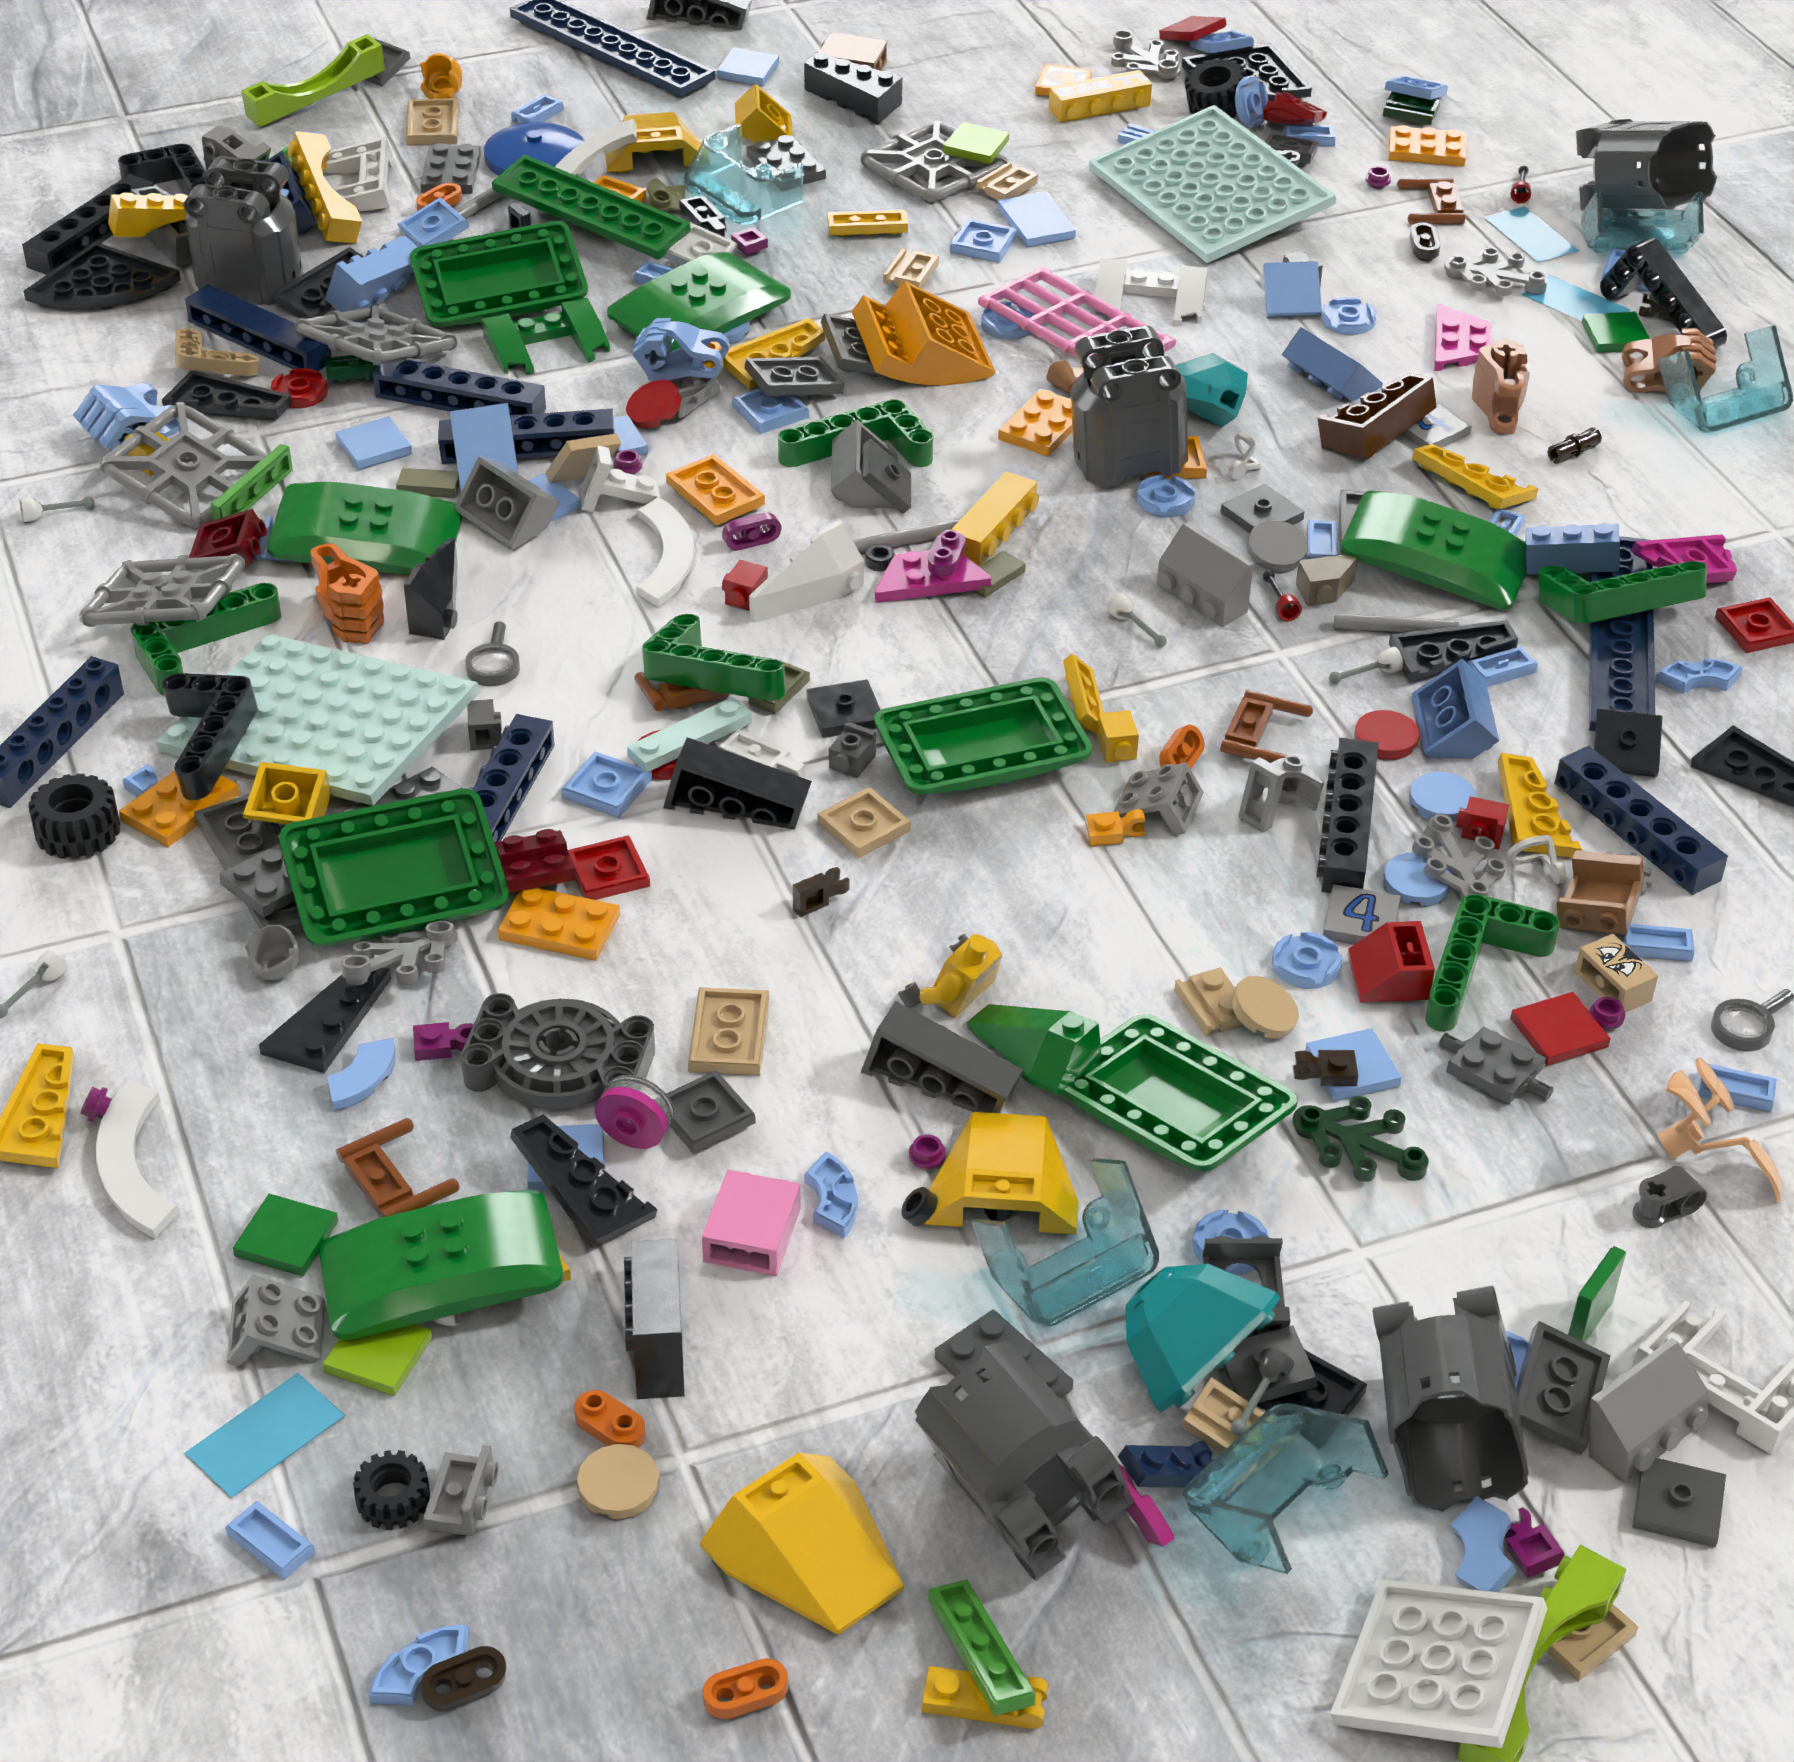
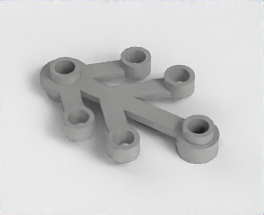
[1111,30,1180,80]
[1444,247,1548,296]
[1412,814,1507,901]
[341,921,458,985]

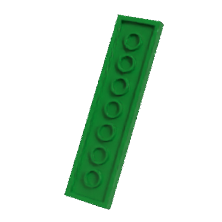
[492,154,691,260]

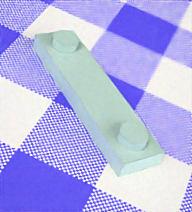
[627,697,752,773]

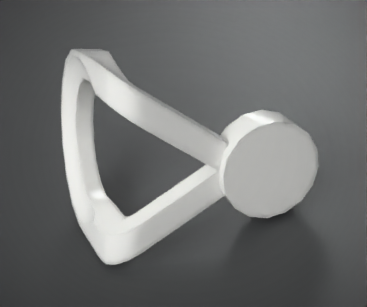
[1228,431,1261,480]
[1507,835,1567,884]

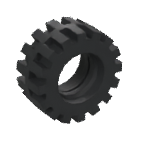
[353,1450,430,1530]

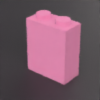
[702,1170,801,1276]

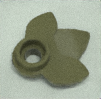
[647,178,685,213]

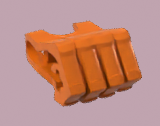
[310,543,384,644]

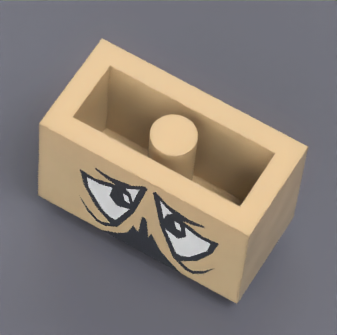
[1575,933,1658,1013]

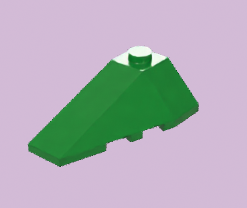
[966,1004,1102,1096]

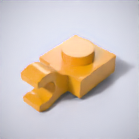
[1086,809,1145,846]

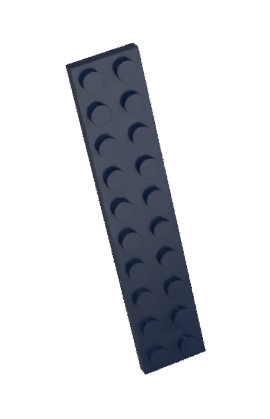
[510,0,715,97]
[1589,536,1656,731]

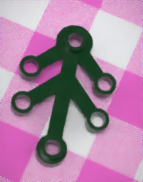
[1292,1096,1429,1182]

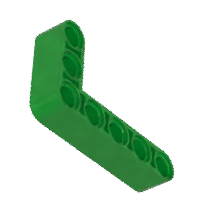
[778,399,934,467]
[1539,561,1707,623]
[131,583,281,696]
[642,614,786,701]
[1425,894,1560,1032]

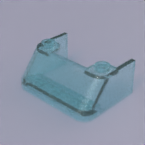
[684,124,803,224]
[1581,191,1704,254]
[1658,325,1793,433]
[971,1158,1159,1326]
[1183,1403,1389,1574]

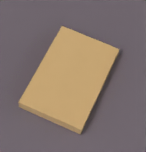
[406,98,459,145]
[688,987,769,1076]

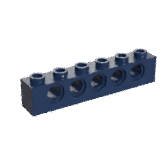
[373,359,546,415]
[438,408,615,464]
[0,656,124,808]
[469,714,555,842]
[1554,745,1728,895]

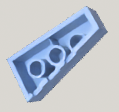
[325,235,417,312]

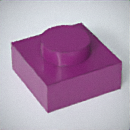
[731,227,768,255]

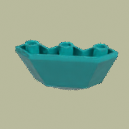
[1176,353,1248,427]
[1125,1264,1281,1413]

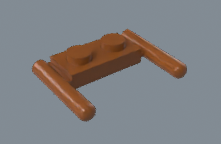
[1397,178,1465,224]
[634,672,730,711]
[1220,690,1313,763]
[336,1118,460,1218]

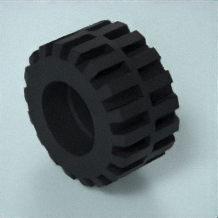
[1184,59,1247,118]
[28,773,120,859]

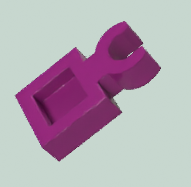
[413,1022,474,1061]
[1505,1507,1564,1578]

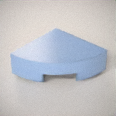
[122,764,157,797]

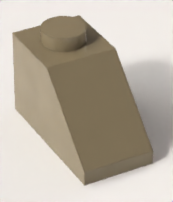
[1296,554,1358,606]

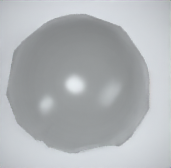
[245,925,300,980]

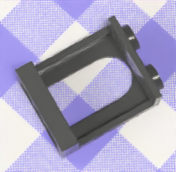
[1201,1236,1291,1338]

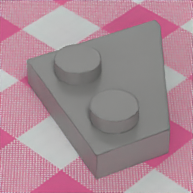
[670,376,720,419]

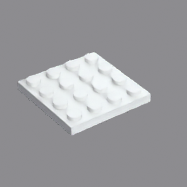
[1330,1579,1547,1748]

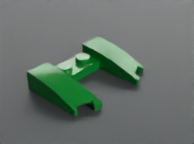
[482,297,610,375]

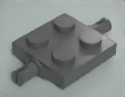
[1439,1026,1554,1104]

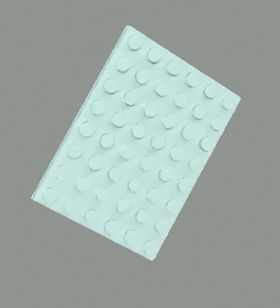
[1089,105,1336,263]
[156,634,480,806]

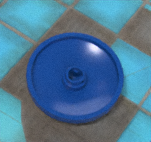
[484,122,585,176]

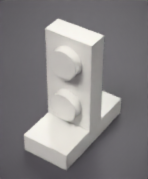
[579,446,660,512]

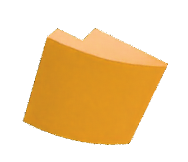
[851,280,996,385]

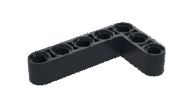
[118,144,206,196]
[1600,237,1727,349]
[161,673,258,800]

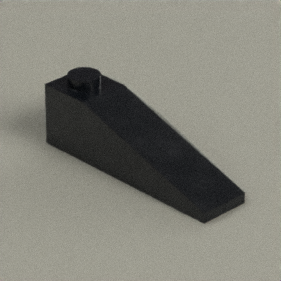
[403,538,458,640]

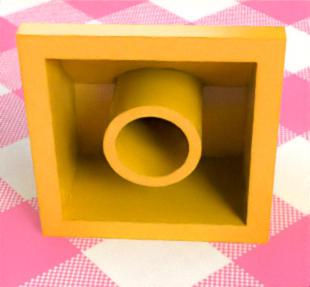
[735,83,793,143]
[243,762,331,824]

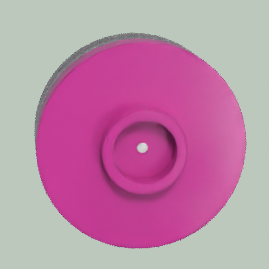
[595,1075,675,1149]

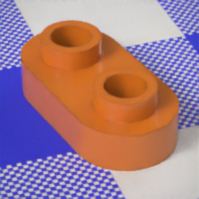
[416,183,462,211]
[1159,724,1205,769]
[574,1390,646,1448]
[703,1658,788,1719]

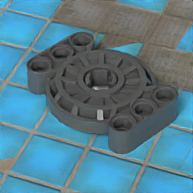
[461,993,655,1110]

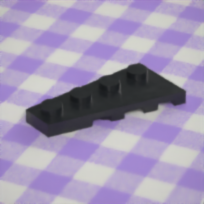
[273,247,364,319]
[162,370,292,419]
[1389,620,1518,682]
[1690,725,1794,806]
[259,967,391,1073]
[510,1114,658,1248]

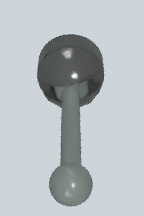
[1231,1347,1294,1436]

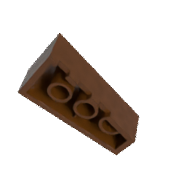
[1317,373,1437,459]

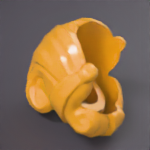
[420,53,462,99]

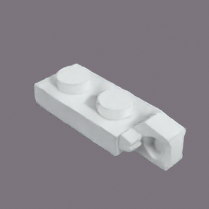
[718,729,806,779]

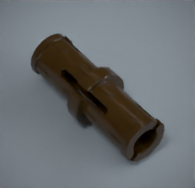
[1547,427,1602,463]

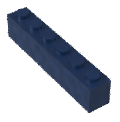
[185,284,332,371]

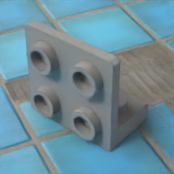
[1113,762,1204,836]
[227,1274,325,1367]

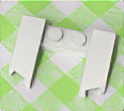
[323,137,393,211]
[1093,258,1208,327]
[1631,1301,1794,1455]

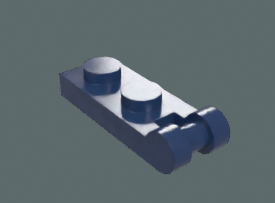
[1118,1441,1227,1488]

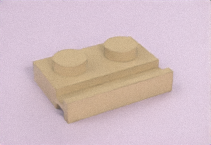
[976,162,1038,201]
[883,248,939,289]
[1174,967,1244,1037]
[1180,1377,1279,1472]

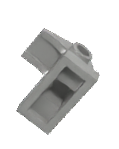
[201,125,271,170]
[1238,755,1324,831]

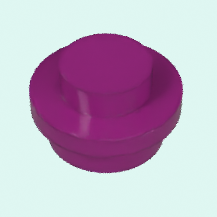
[1365,166,1391,189]
[613,450,643,475]
[1589,997,1626,1029]
[80,1086,112,1123]
[909,1134,946,1169]

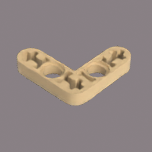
[175,328,260,376]

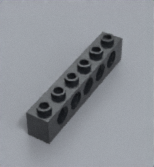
[22,174,154,275]
[1316,738,1379,893]

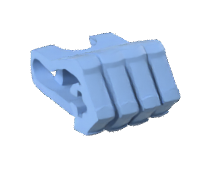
[632,318,730,381]
[73,383,179,455]

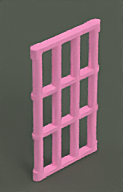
[978,267,1176,359]

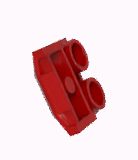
[1263,92,1328,125]

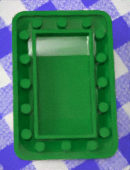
[410,221,588,327]
[607,252,791,351]
[267,482,463,576]
[1340,491,1526,610]
[874,677,1092,795]
[279,788,509,947]
[1060,1014,1298,1172]
[319,1189,564,1340]

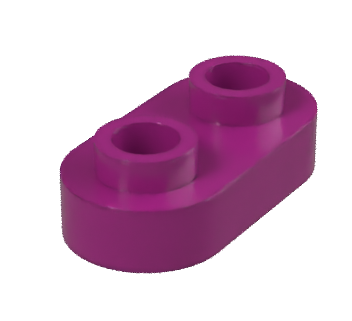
[722,512,782,551]
[928,530,966,576]

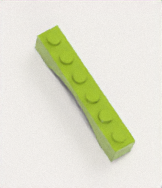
[241,34,385,127]
[1457,1545,1627,1762]

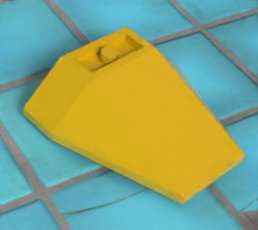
[605,112,709,173]
[925,1112,1078,1235]
[700,1452,904,1635]

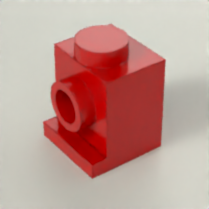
[1456,796,1509,850]

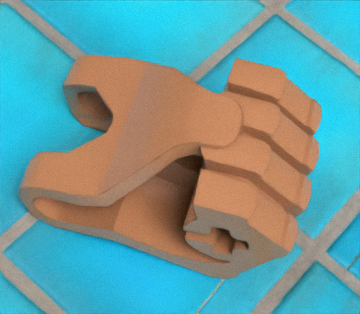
[1622,328,1717,397]
[1472,338,1530,434]

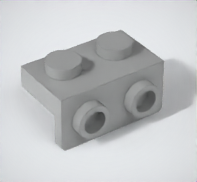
[423,1445,499,1536]

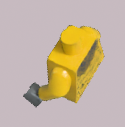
[898,934,1002,1018]

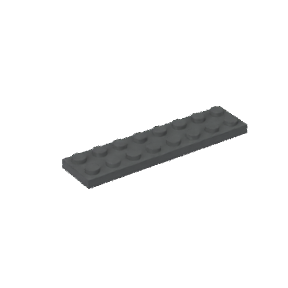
[220,766,462,918]

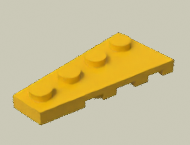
[723,318,825,390]
[1412,444,1539,509]
[1497,753,1582,858]
[0,1043,75,1169]

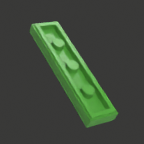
[210,444,293,521]
[928,1579,1035,1716]

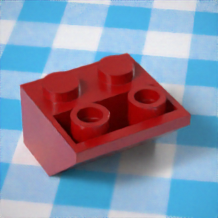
[1347,921,1435,1003]

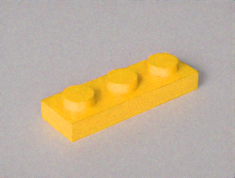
[827,210,908,237]
[1063,653,1104,735]

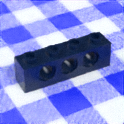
[266,150,317,235]

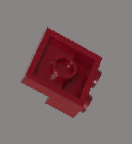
[189,509,267,568]
[494,829,576,893]

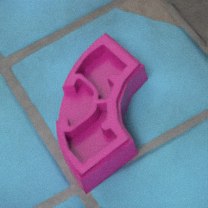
[1119,1464,1174,1547]

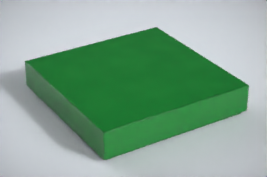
[1581,312,1650,353]
[233,1193,338,1277]
[1568,1246,1626,1343]

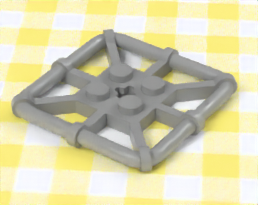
[861,120,1008,203]
[294,305,457,366]
[100,402,267,529]
[79,554,245,627]

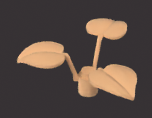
[1658,1057,1782,1204]

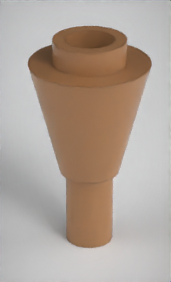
[1046,360,1076,394]

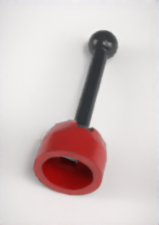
[1510,165,1532,204]
[1263,570,1302,621]

